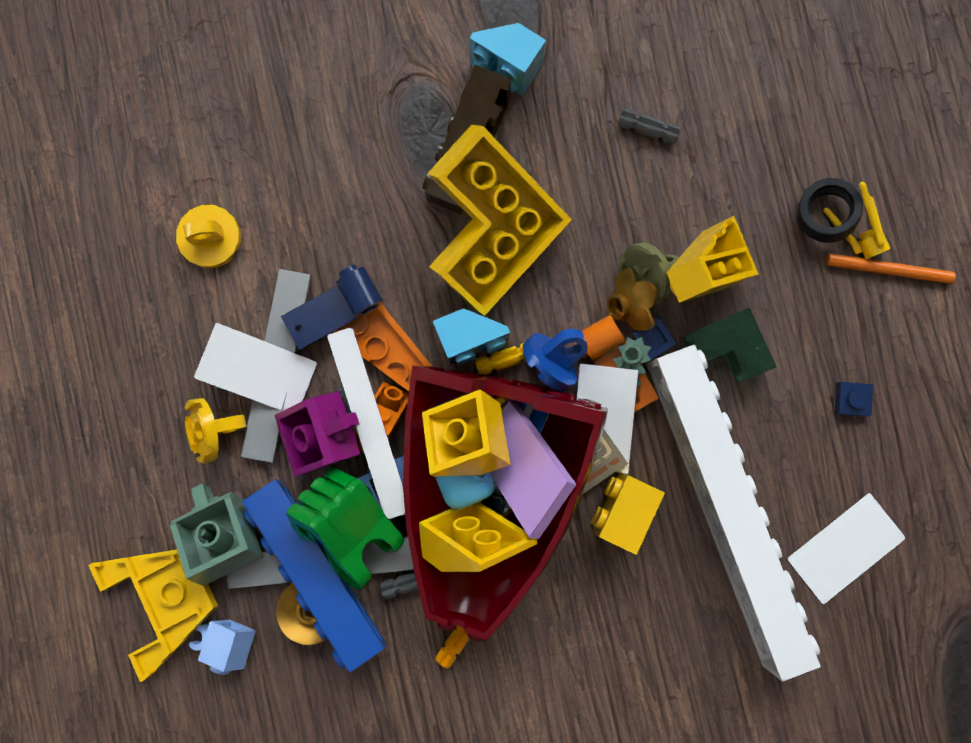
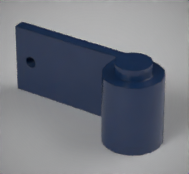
[281,265,384,351]

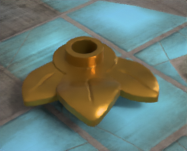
[606,268,658,331]

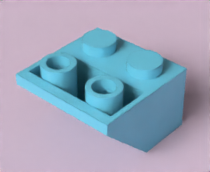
[469,23,546,96]
[433,308,510,366]

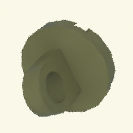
[618,242,679,306]

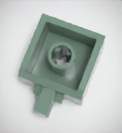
[170,483,263,586]

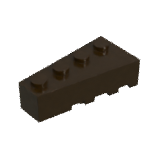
[422,65,511,215]

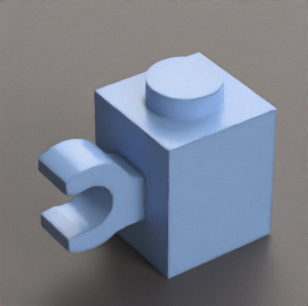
[189,619,256,675]

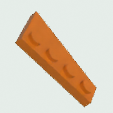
[331,304,433,391]

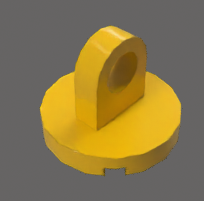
[176,205,241,268]
[185,398,247,464]

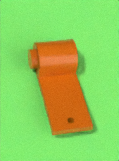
[574,314,659,412]

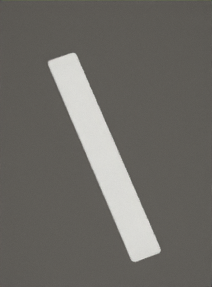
[328,328,405,519]

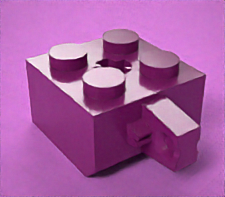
[274,391,360,477]

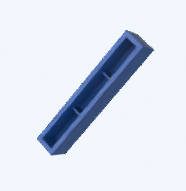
[242,479,388,672]

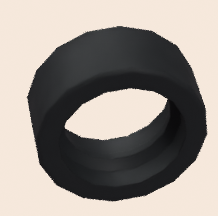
[797,178,863,243]

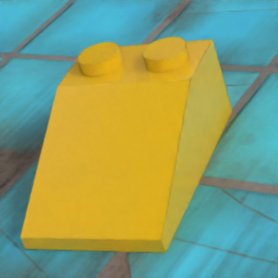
[419,502,537,572]

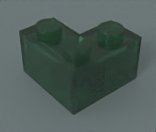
[682,307,777,382]

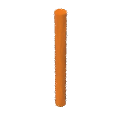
[825,253,956,284]

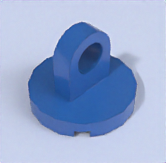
[523,329,588,392]

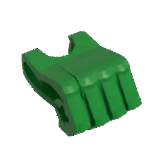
[286,467,405,590]

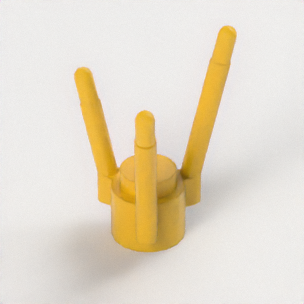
[823,182,891,259]

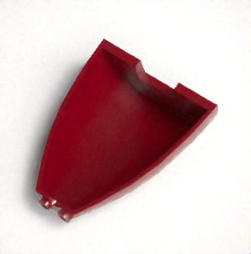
[403,365,608,641]

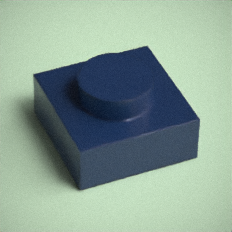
[631,317,677,360]
[835,382,873,417]

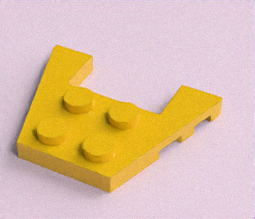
[88,549,218,682]

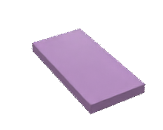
[491,401,576,539]

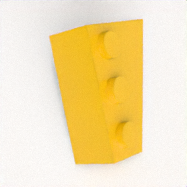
[666,216,759,303]

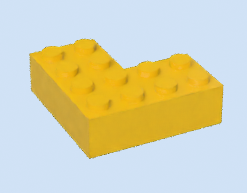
[427,125,572,316]

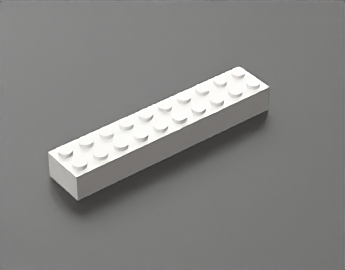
[646,344,821,682]

